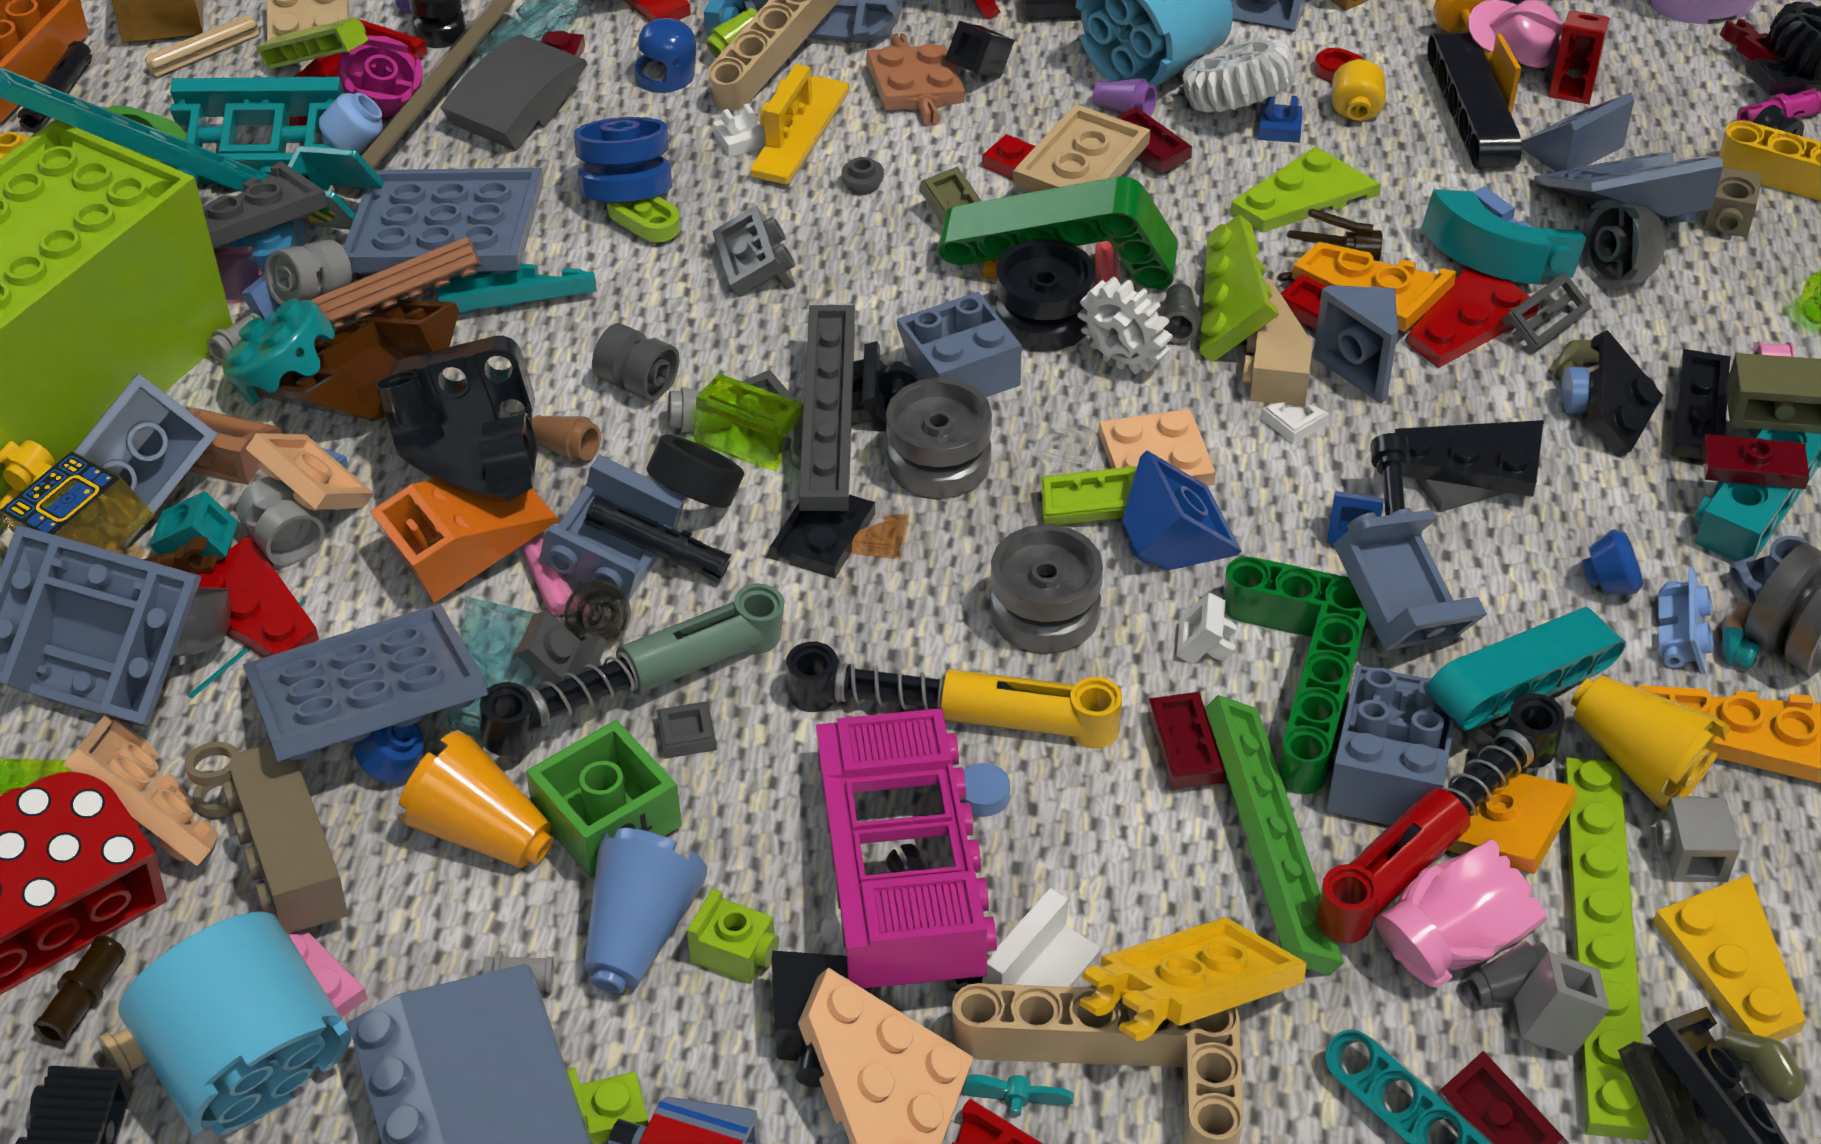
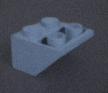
[897,292,1022,397]

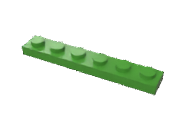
[1205,695,1344,976]

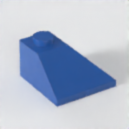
[1122,450,1242,571]

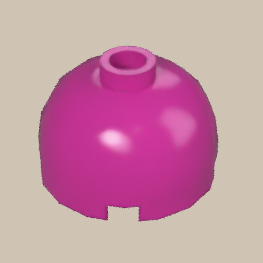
[338,35,423,120]

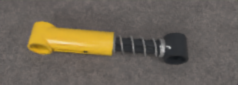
[786,641,1122,749]

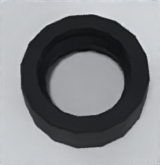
[646,434,745,508]

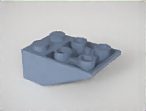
[1326,665,1455,825]

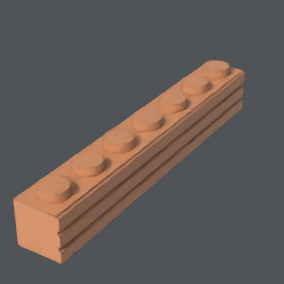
[311,237,482,338]

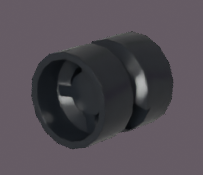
[409,0,466,48]

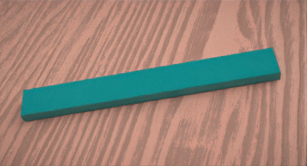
[0,67,271,192]

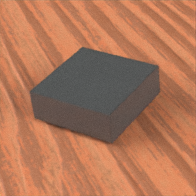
[656,701,717,759]

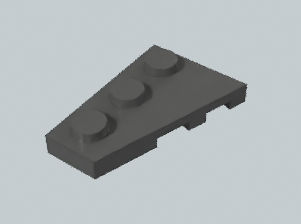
[203,161,328,250]

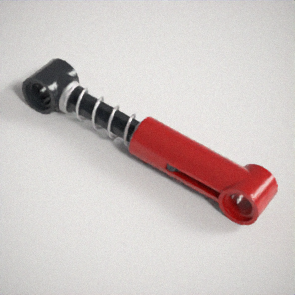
[1316,693,1565,943]

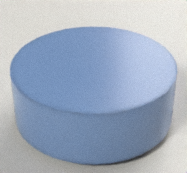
[1561,367,1591,414]
[960,763,1010,817]

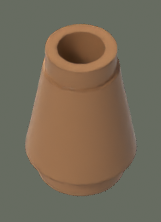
[532,415,601,463]

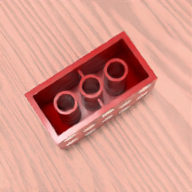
[0,772,167,995]

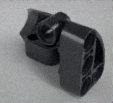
[375,335,537,501]

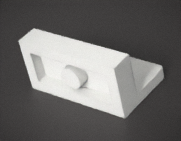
[982,888,1100,1025]

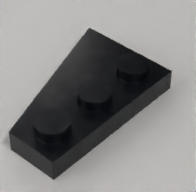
[1395,420,1544,497]
[1647,1006,1789,1144]

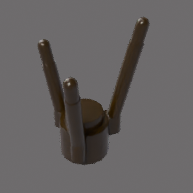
[1278,209,1383,281]

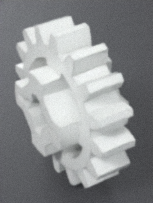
[1078,277,1172,374]

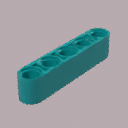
[1425,607,1626,731]

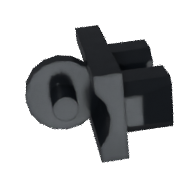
[852,341,918,432]

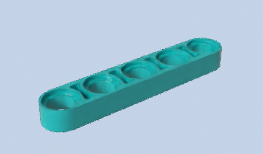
[1325,1030,1494,1144]

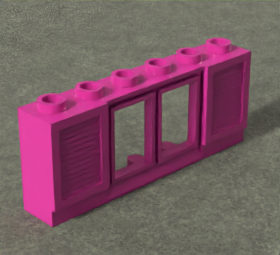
[816,708,997,989]

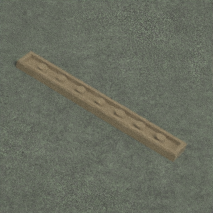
[333,0,515,195]

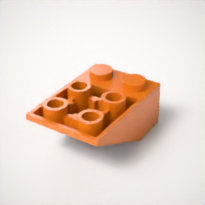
[370,479,559,603]

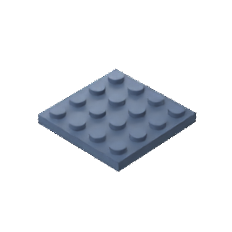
[343,168,544,276]
[243,603,488,762]

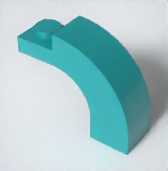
[1421,189,1586,285]

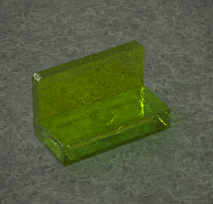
[694,373,802,472]

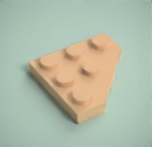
[63,714,219,866]
[798,968,973,1144]

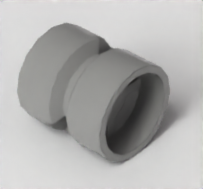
[264,239,352,305]
[236,476,325,567]

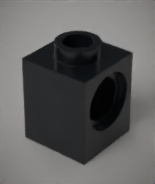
[945,21,1015,78]

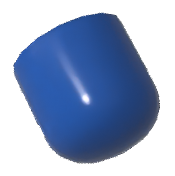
[635,18,696,93]

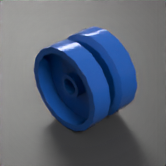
[574,117,672,202]

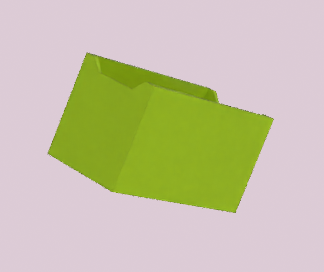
[0,119,233,531]

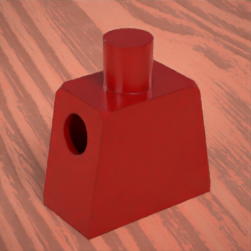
[1549,10,1610,105]

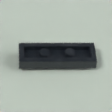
[1671,349,1731,460]

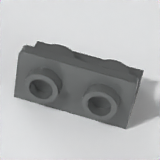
[712,205,796,297]

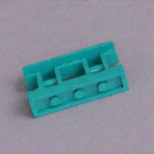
[160,77,344,187]

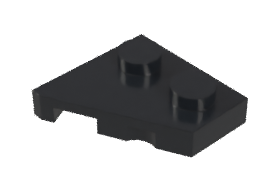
[1588,330,1663,457]

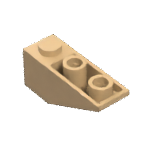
[1242,278,1313,407]

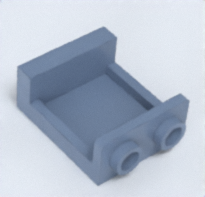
[539,454,686,604]
[1333,508,1487,651]

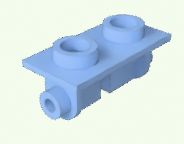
[1658,567,1714,674]

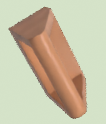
[188,408,282,485]

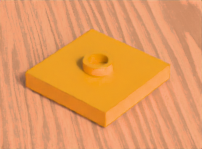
[1447,764,1577,874]

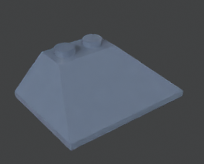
[1534,152,1723,223]
[0,525,202,726]

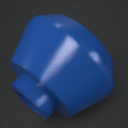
[1582,529,1644,595]
[354,723,424,784]

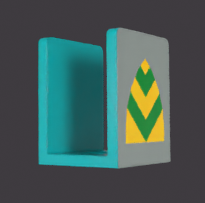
[288,146,384,229]

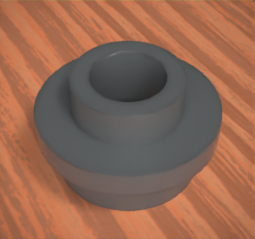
[841,157,884,194]

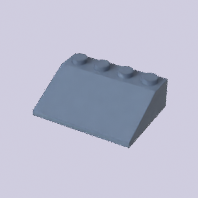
[347,964,593,1144]

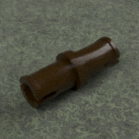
[33,935,126,1046]

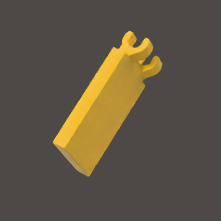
[1079,917,1307,1042]

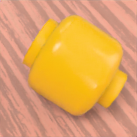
[1332,59,1386,121]

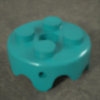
[223,298,337,407]

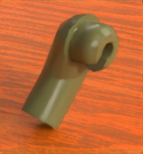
[1553,340,1599,382]
[1722,1029,1805,1100]

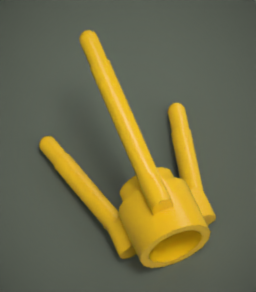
[0,440,55,524]

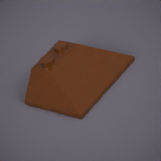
[254,300,459,422]

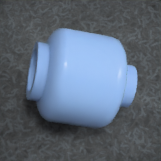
[319,93,383,155]

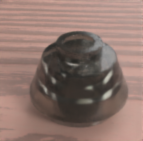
[564,580,631,648]

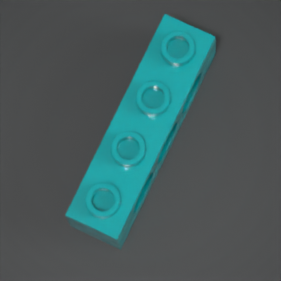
[1693,429,1821,562]

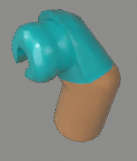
[1722,602,1760,669]

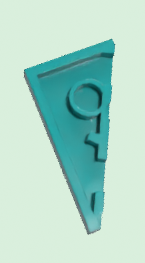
[437,263,597,315]

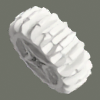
[1182,38,1295,113]

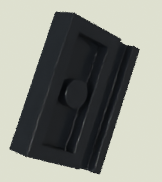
[770,494,875,578]

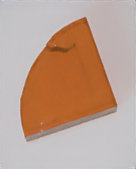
[852,514,908,560]

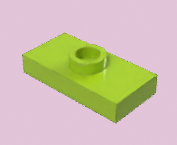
[1041,466,1137,525]

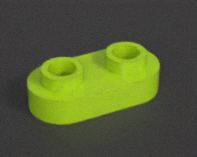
[607,196,681,242]

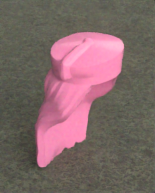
[1376,839,1547,987]

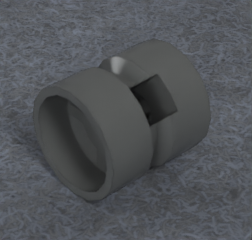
[592,323,680,402]

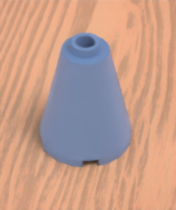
[584,828,707,994]

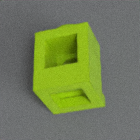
[687,888,779,984]

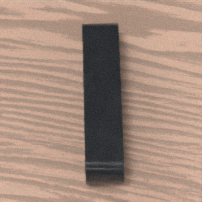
[1427,30,1522,169]

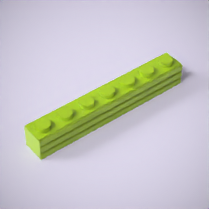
[256,17,368,70]

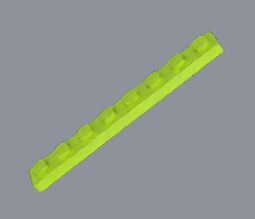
[1563,757,1650,1140]

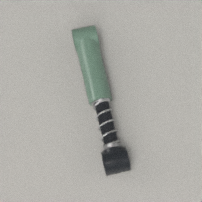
[480,583,785,757]

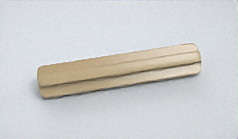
[145,15,259,77]

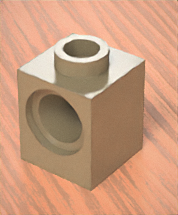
[1704,167,1762,238]

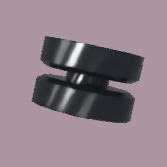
[995,239,1096,351]

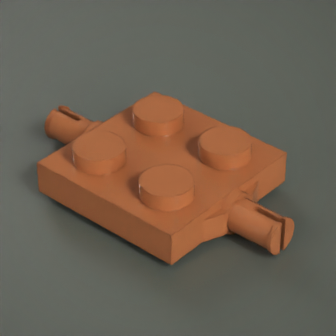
[866,33,965,126]

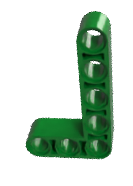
[937,176,1178,289]
[1223,556,1368,795]

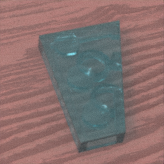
[474,0,580,60]
[447,596,559,738]

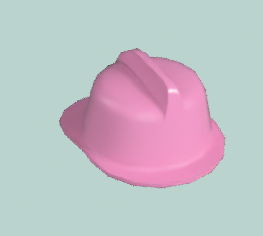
[1468,0,1564,68]

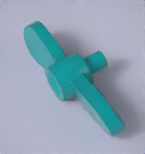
[962,1074,1074,1117]

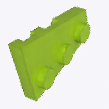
[1230,146,1381,233]

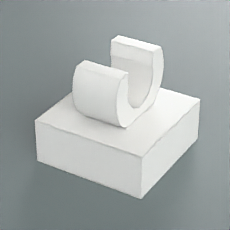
[713,103,765,157]
[1176,592,1237,663]

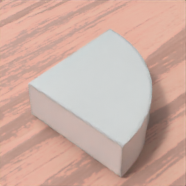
[1261,402,1329,444]

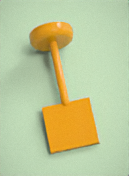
[1433,0,1521,115]

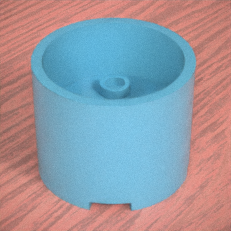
[1076,0,1233,87]
[118,912,352,1136]

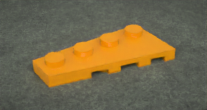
[1637,685,1821,783]

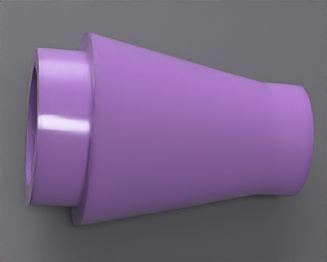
[1092,78,1157,116]

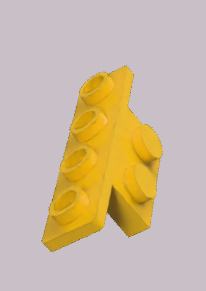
[750,64,849,184]

